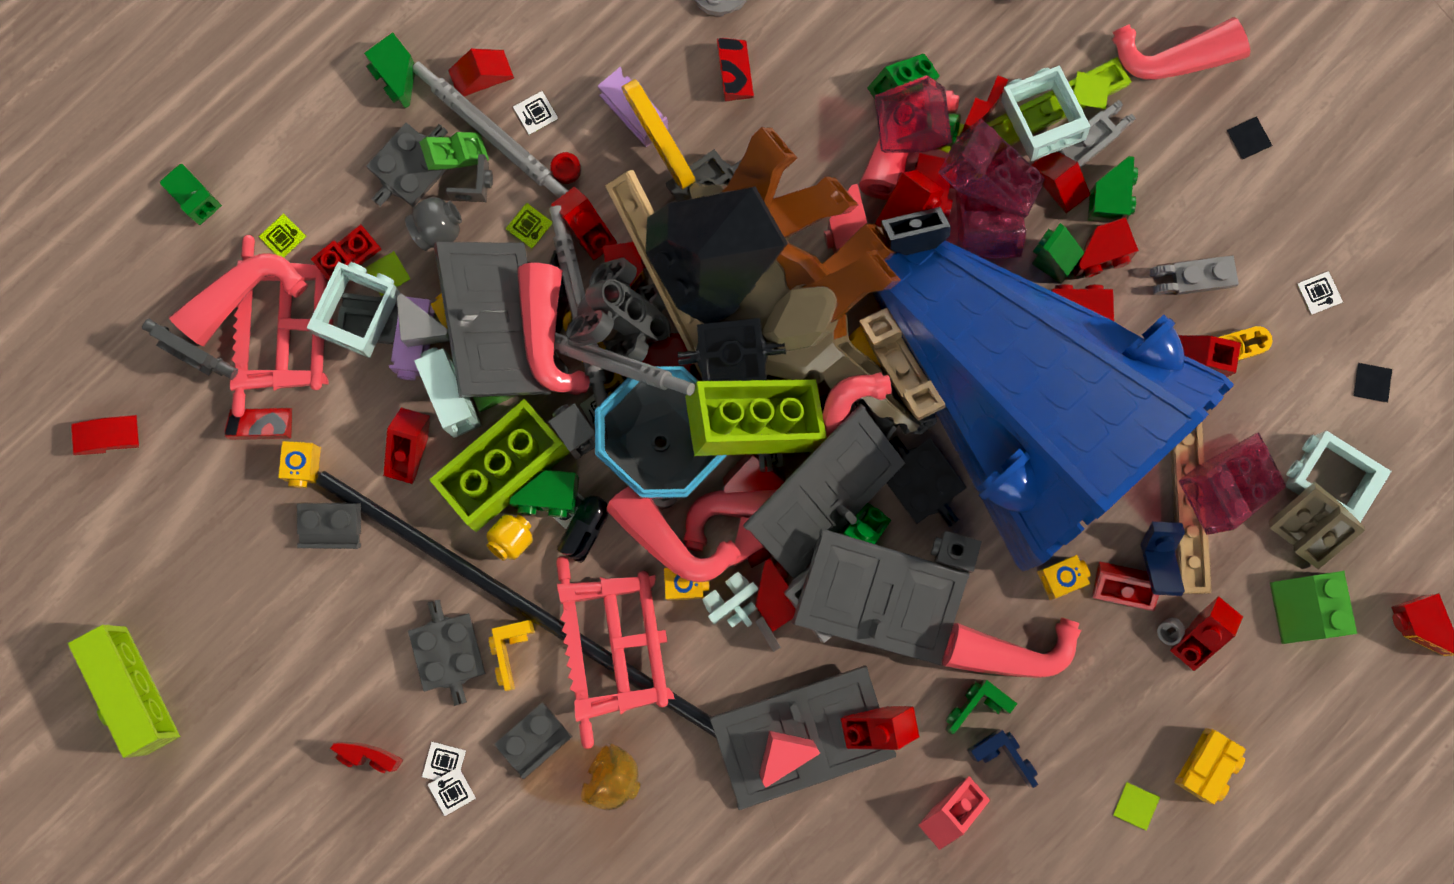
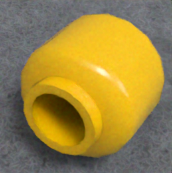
[486,514,533,561]

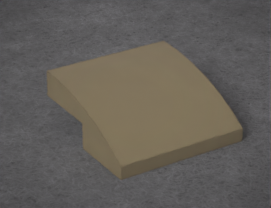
[1269,482,1365,570]

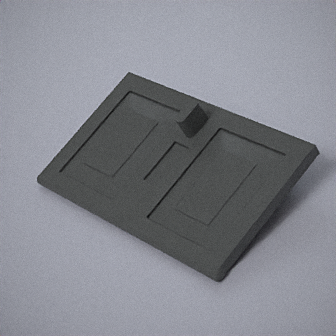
[434,242,551,398]
[743,404,905,579]
[792,529,969,665]
[710,665,896,810]

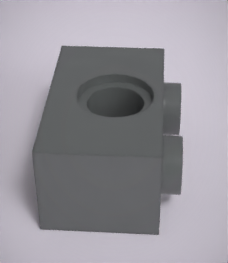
[549,403,595,460]

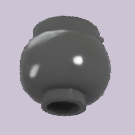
[405,197,462,251]

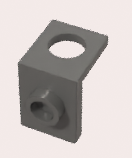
[446,154,493,202]

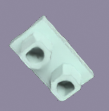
[702,572,759,628]

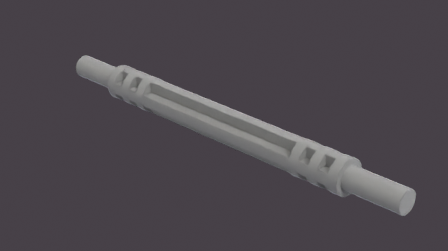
[413,61,568,198]
[549,205,607,407]
[554,332,695,396]

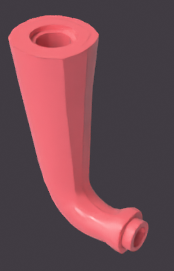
[1112,17,1250,79]
[859,87,959,200]
[169,253,308,346]
[517,263,590,395]
[823,372,892,438]
[607,486,741,582]
[683,489,777,551]
[942,618,1081,678]

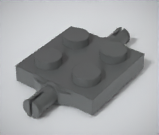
[366,123,448,207]
[666,149,741,201]
[142,318,238,380]
[408,600,486,706]

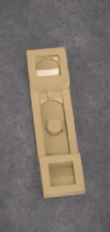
[859,308,946,421]

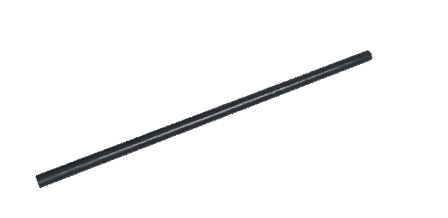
[316,471,716,738]

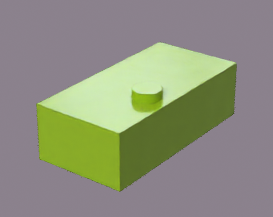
[685,379,827,456]
[429,399,570,533]
[68,625,180,758]

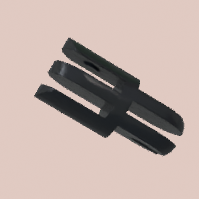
[557,496,609,563]

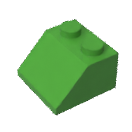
[1270,571,1357,644]

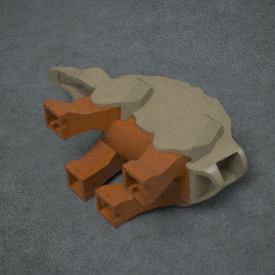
[690,127,921,432]

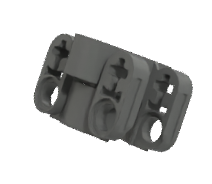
[566,258,671,362]

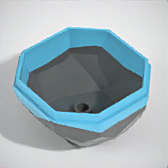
[595,366,727,499]

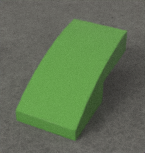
[419,132,489,170]

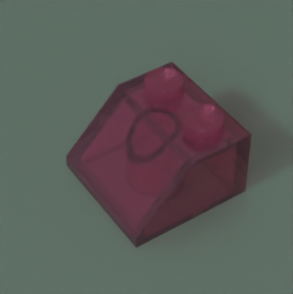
[875,75,952,153]

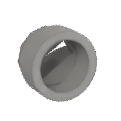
[1157,617,1185,645]

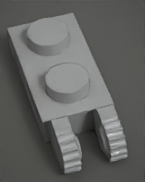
[1057,100,1136,168]
[1149,255,1239,295]

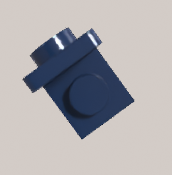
[1140,521,1185,596]
[967,729,1038,788]

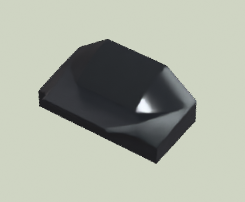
[881,207,951,255]

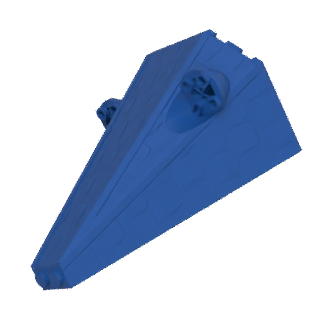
[872,240,1234,571]

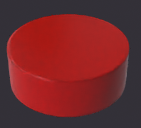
[550,152,581,184]

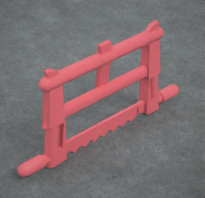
[230,235,333,418]
[556,556,675,749]

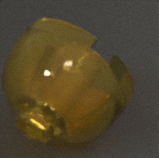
[581,744,641,810]

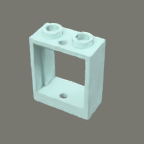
[1001,65,1091,161]
[307,262,400,358]
[414,348,482,438]
[1285,431,1392,523]

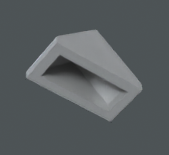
[397,293,450,347]

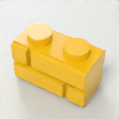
[1174,728,1246,805]

